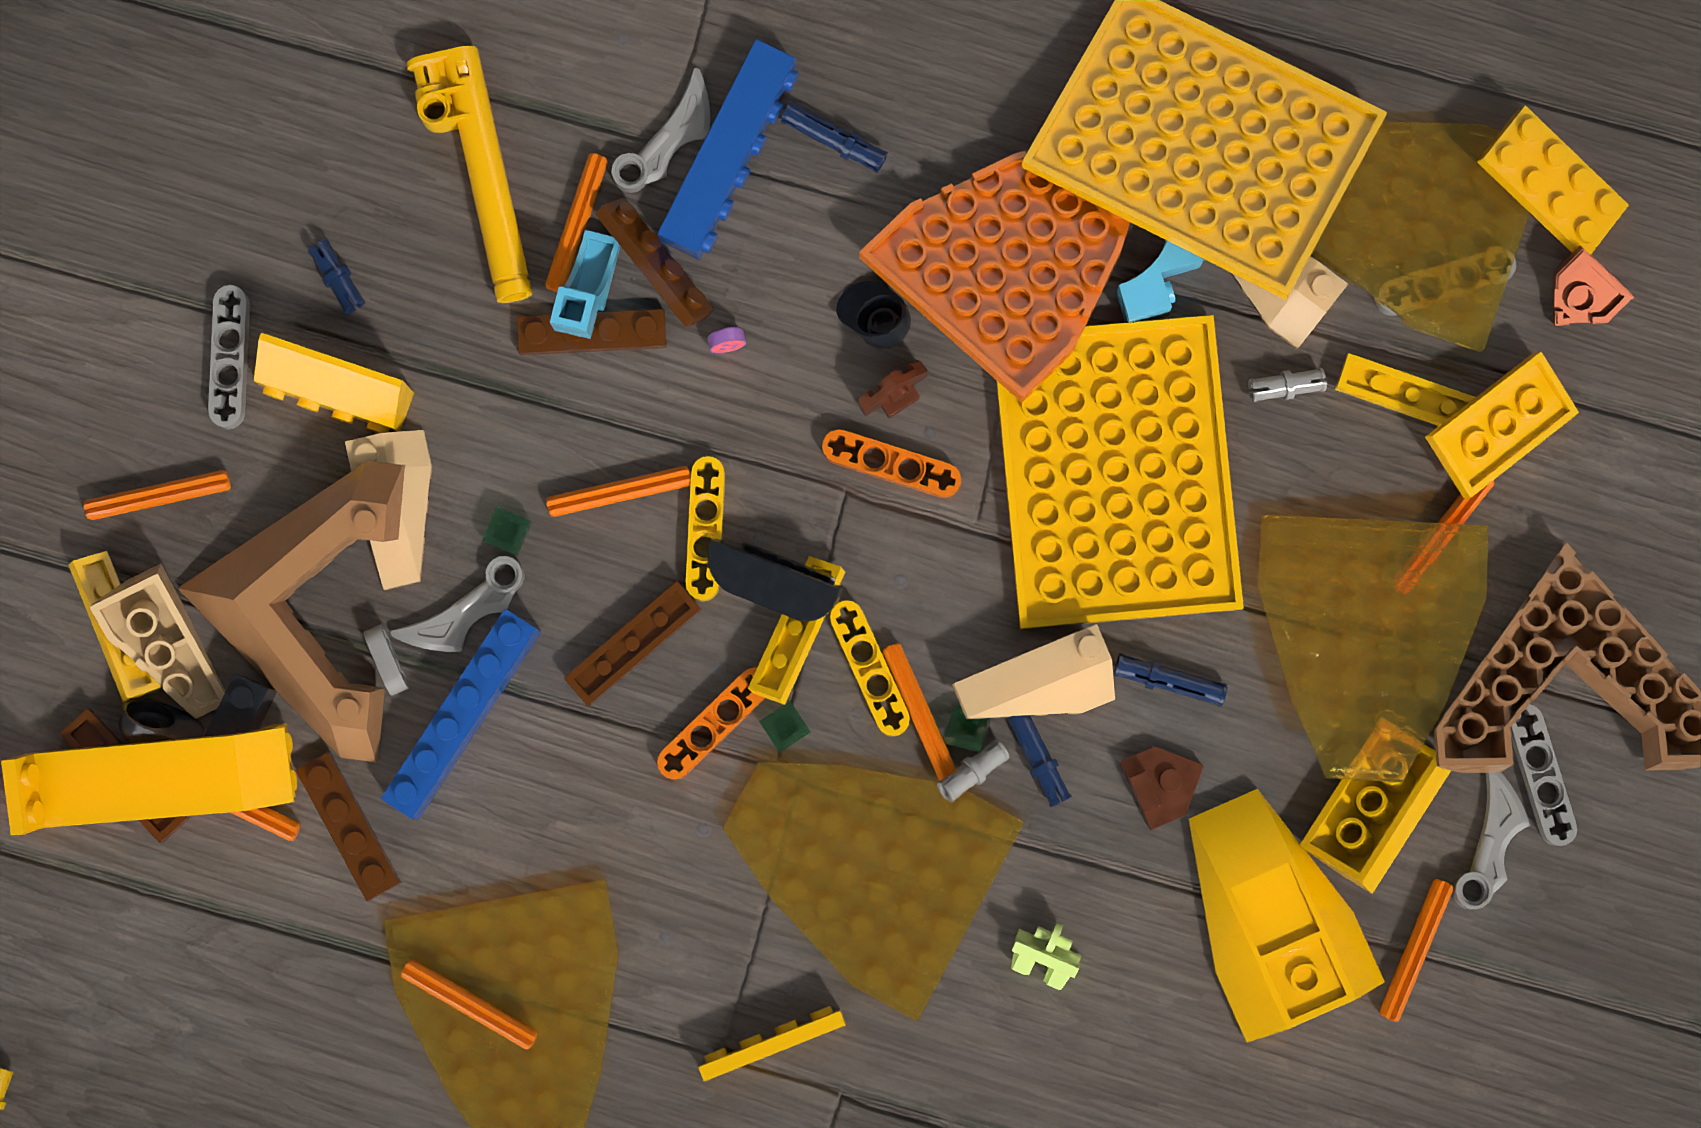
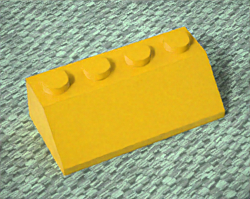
[254,333,414,434]
[1299,720,1451,894]

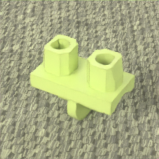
[1011,922,1081,990]

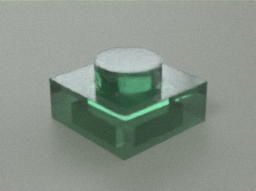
[482,507,532,556]
[759,701,811,753]
[944,705,991,752]

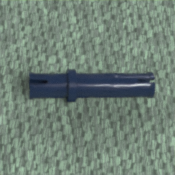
[781,101,888,173]
[1113,653,1228,707]
[1006,715,1072,808]

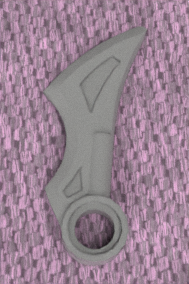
[612,68,710,193]
[390,556,525,652]
[1452,772,1530,910]

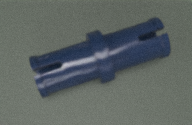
[308,239,366,314]

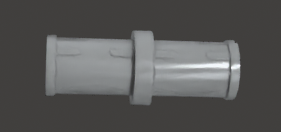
[1248,368,1327,402]
[937,740,1009,803]

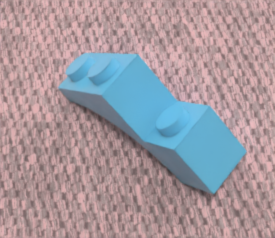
[550,230,621,339]
[1116,240,1204,323]

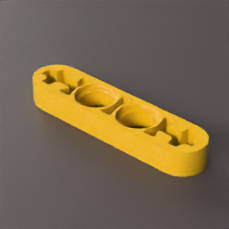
[686,456,725,602]
[830,600,910,737]

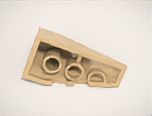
[1233,256,1348,349]
[345,430,432,590]
[89,564,225,719]
[952,624,1115,719]

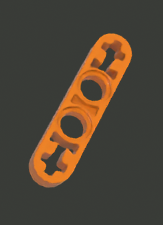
[822,429,961,498]
[657,667,766,780]

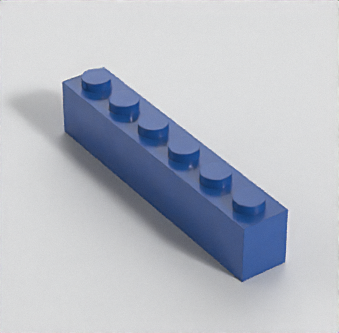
[658,39,799,260]
[380,609,541,820]

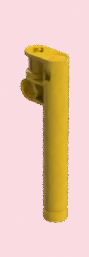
[406,46,533,303]

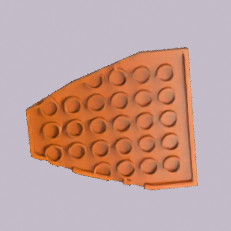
[859,151,1130,403]

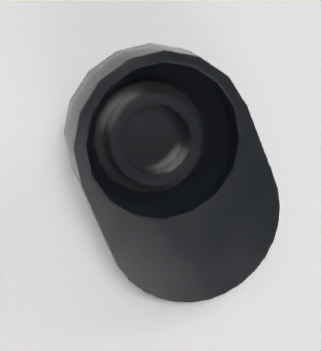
[836,281,911,349]
[118,698,204,743]

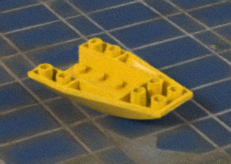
[1188,789,1385,1043]

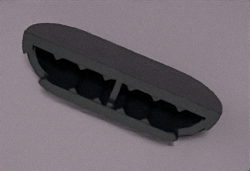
[708,539,843,621]

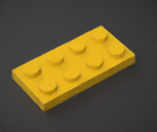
[1477,105,1629,255]
[1425,352,1579,498]

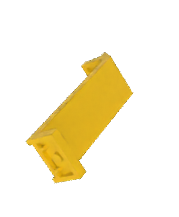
[1,723,297,835]

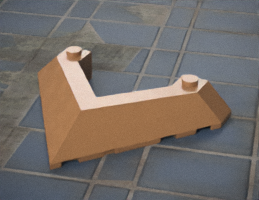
[177,461,405,762]
[1434,542,1701,773]

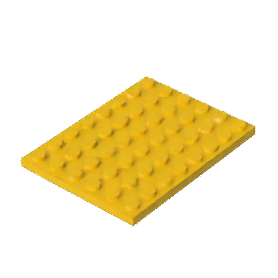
[1022,0,1387,300]
[996,315,1244,629]

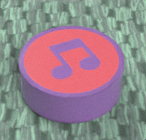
[707,327,746,353]

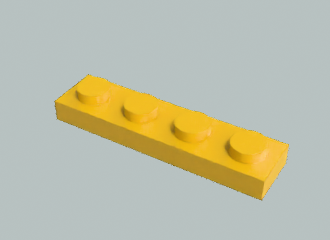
[1335,353,1475,426]
[69,551,161,702]
[748,556,845,705]
[698,1006,846,1081]

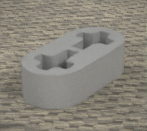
[363,624,409,696]

